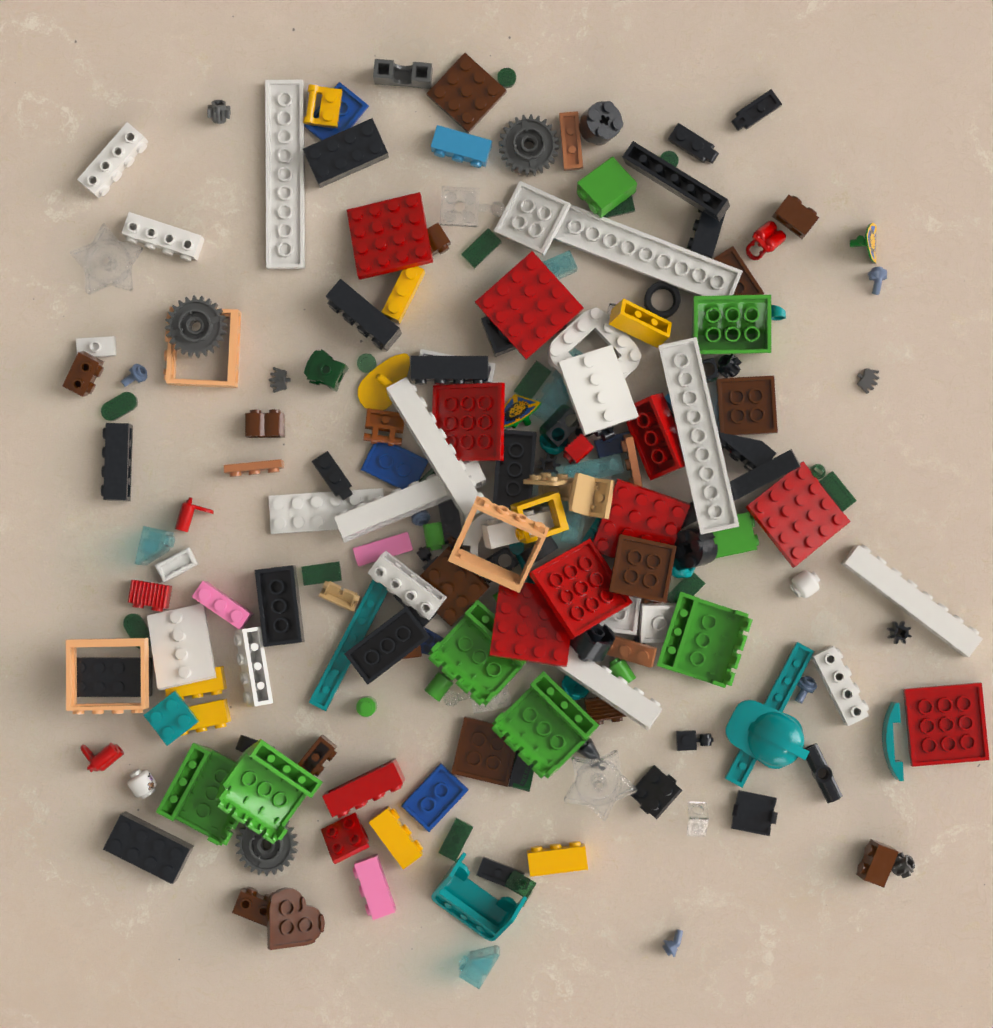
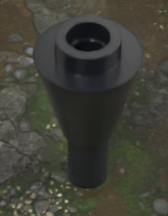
[577,738,607,770]

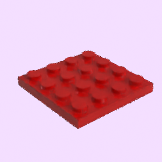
[347,192,433,280]
[475,251,584,360]
[432,382,505,461]
[746,461,851,568]
[592,478,690,558]
[529,539,633,639]
[489,582,571,667]
[903,682,990,767]

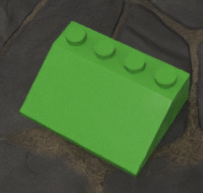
[691,295,771,354]

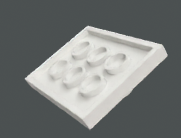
[557,345,639,436]
[147,604,217,690]

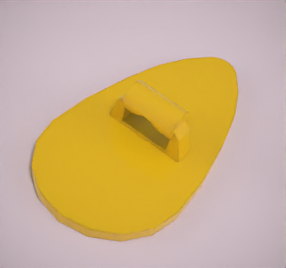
[357,353,410,410]

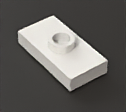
[76,336,116,357]
[155,547,199,582]

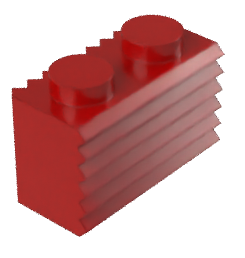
[563,434,594,465]
[128,580,172,612]

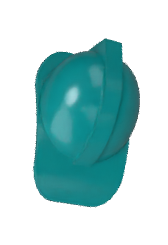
[725,700,809,769]

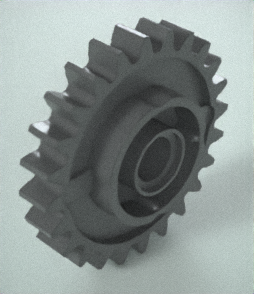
[499,114,560,176]
[165,295,228,358]
[235,821,298,876]

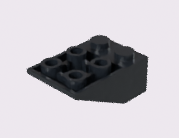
[718,432,777,472]

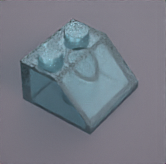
[135,526,175,566]
[458,945,500,989]

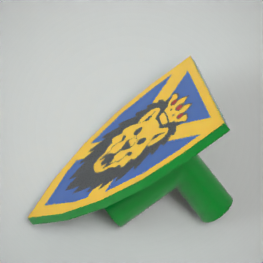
[850,223,876,263]
[504,394,542,428]

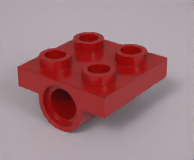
[321,812,370,864]

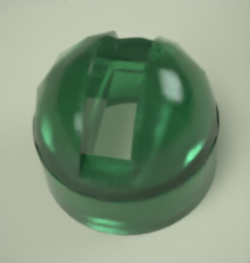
[810,464,826,479]

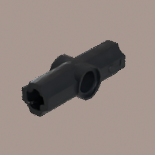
[804,743,843,803]

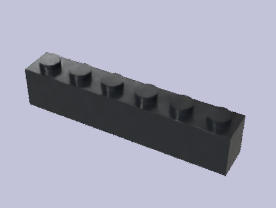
[622,141,730,222]

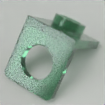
[505,870,537,907]

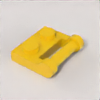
[303,84,343,129]

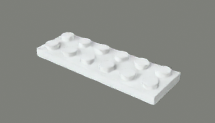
[269,488,386,534]

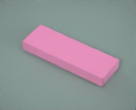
[353,532,413,567]

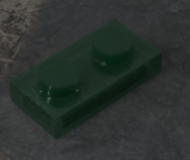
[438,817,473,861]

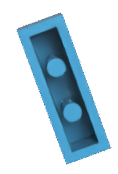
[431,125,492,168]

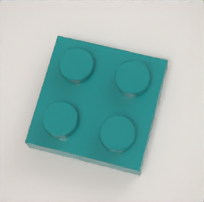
[144,691,199,746]

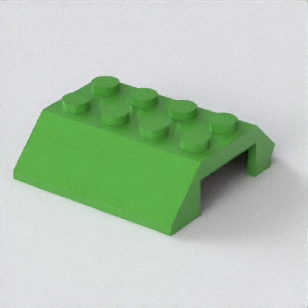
[656,592,753,688]
[428,600,527,706]
[491,671,599,779]
[215,739,323,844]
[156,743,239,846]

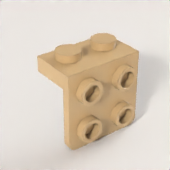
[523,472,574,501]
[569,473,615,519]

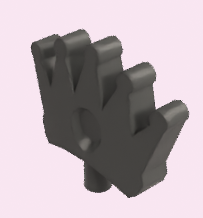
[269,367,291,393]
[857,368,879,394]

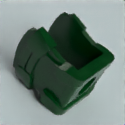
[304,349,349,392]

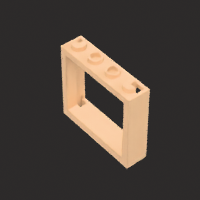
[163,307,241,388]
[448,496,549,593]
[66,638,149,714]

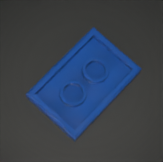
[304,82,369,140]
[361,442,428,489]
[401,763,469,832]

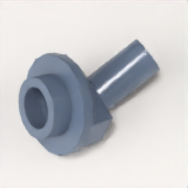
[868,267,887,295]
[121,364,148,387]
[411,510,431,526]
[795,676,817,704]
[662,929,683,957]

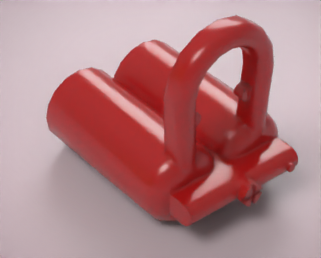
[746,221,786,260]
[175,497,214,532]
[80,743,124,772]

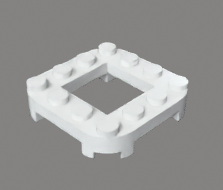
[548,308,641,378]

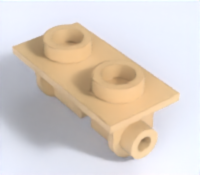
[318,581,361,612]

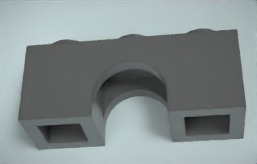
[373,59,433,89]

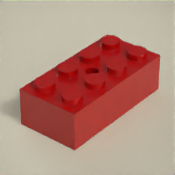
[626,392,685,481]
[322,758,405,818]

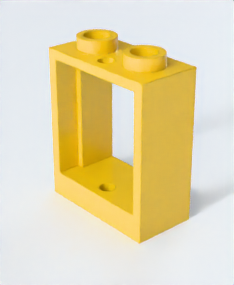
[510,491,569,544]

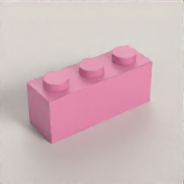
[192,581,254,630]
[352,854,396,920]

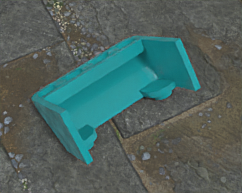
[431,852,527,941]

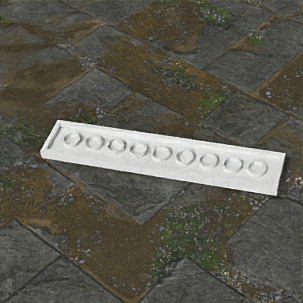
[265,80,305,269]
[553,204,743,296]
[659,337,739,535]

